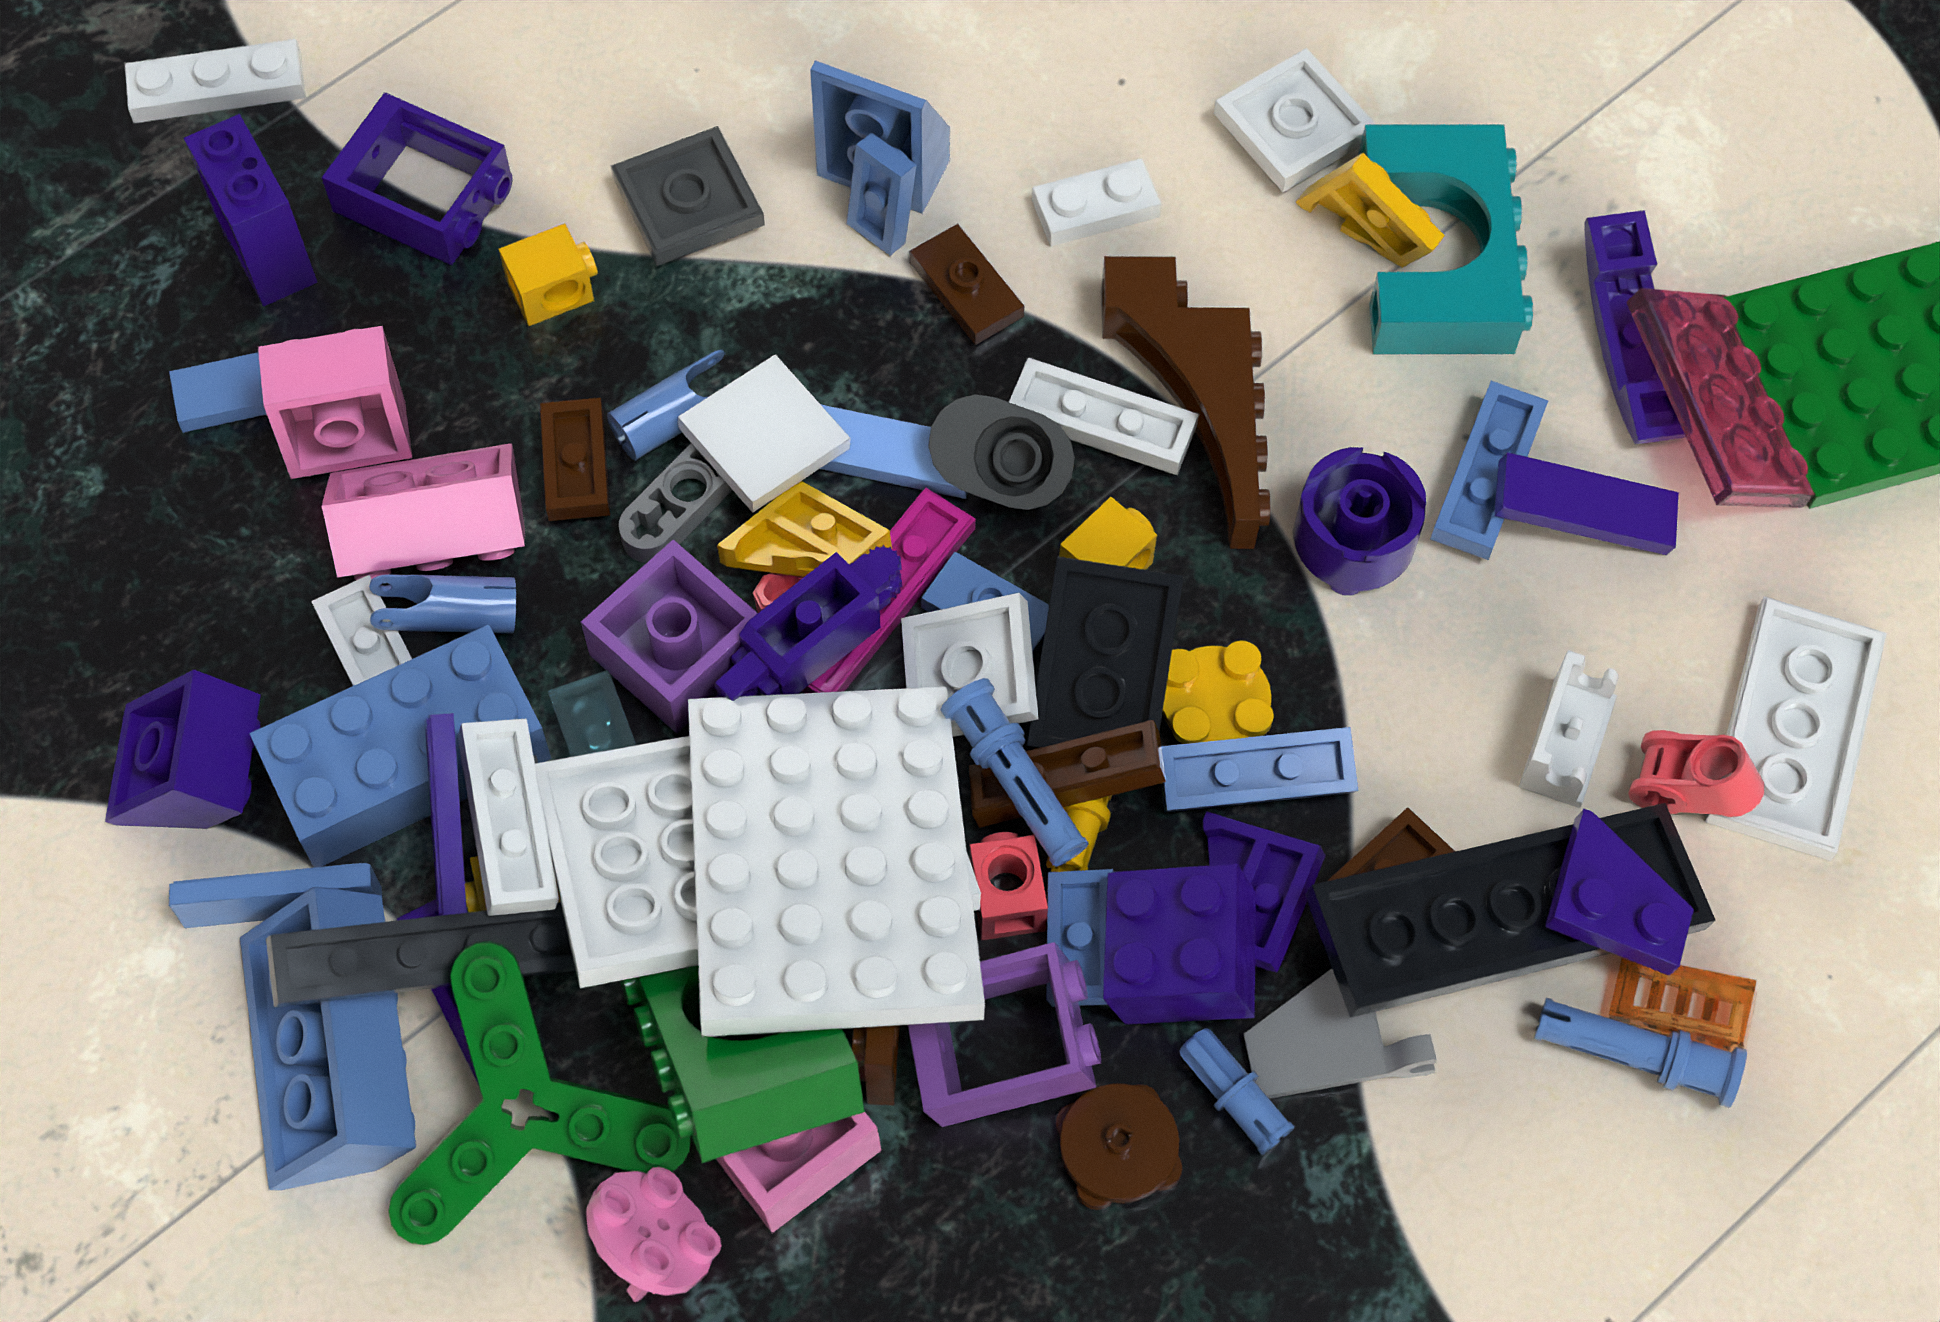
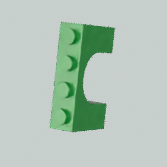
[620,965,864,1163]

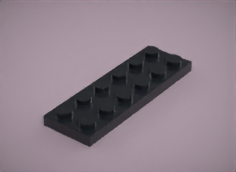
[1305,803,1716,1018]

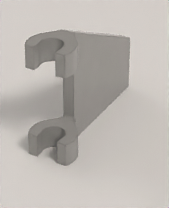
[1244,969,1437,1099]

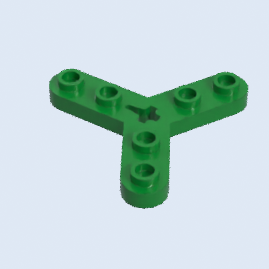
[388,941,690,1245]

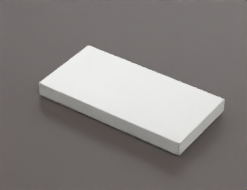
[1705,596,1887,861]

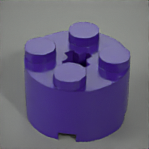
[1293,447,1426,596]

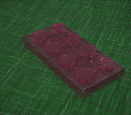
[1626,288,1815,508]

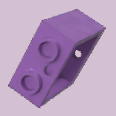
[908,942,1101,1127]

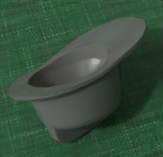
[928,394,1075,510]

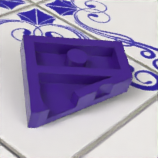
[1545,809,1694,976]
[1203,812,1326,973]

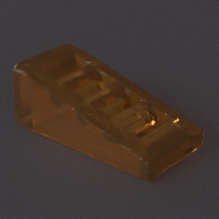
[1609,957,1757,1052]

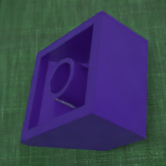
[105,670,261,829]

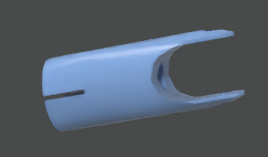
[607,350,725,460]
[369,575,516,634]

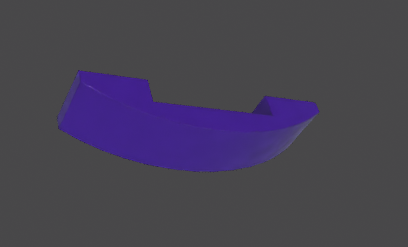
[1584,210,1697,444]

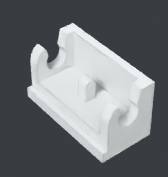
[1519,650,1618,808]

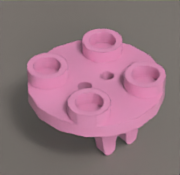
[586,1167,721,1302]

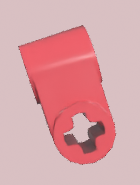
[1628,730,1764,817]

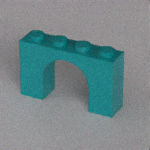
[1358,124,1533,355]

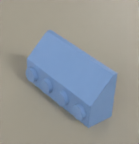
[240,886,416,1191]

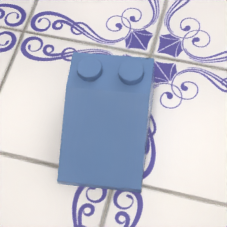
[810,61,950,214]

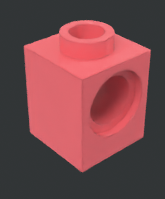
[969,832,1048,941]

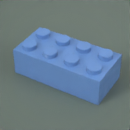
[250,624,552,868]

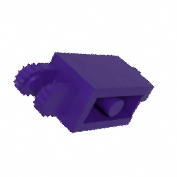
[715,545,902,701]

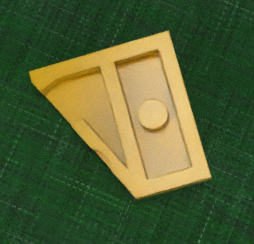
[1296,153,1445,268]
[717,481,892,577]

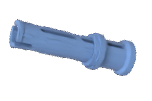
[941,678,1089,867]
[1534,997,1747,1108]

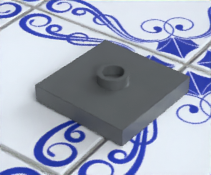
[611,126,765,266]

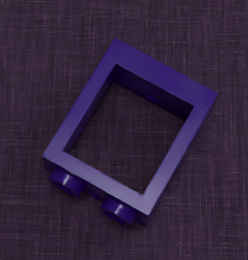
[322,92,513,265]
[184,114,318,307]

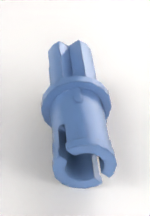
[1180,1028,1295,1155]

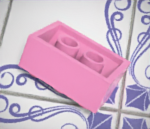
[322,443,525,580]

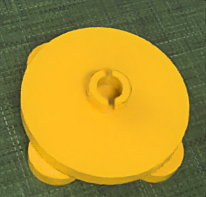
[1162,641,1274,744]

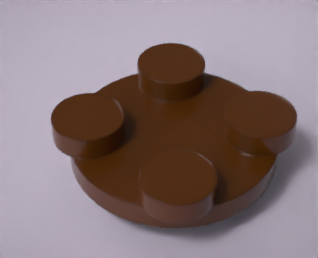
[1056,1083,1182,1210]

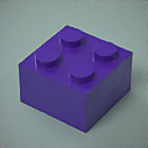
[1103,863,1256,1025]

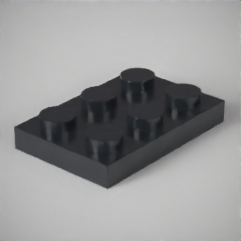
[1027,556,1184,748]

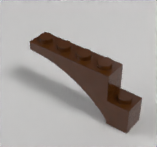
[1101,256,1270,549]

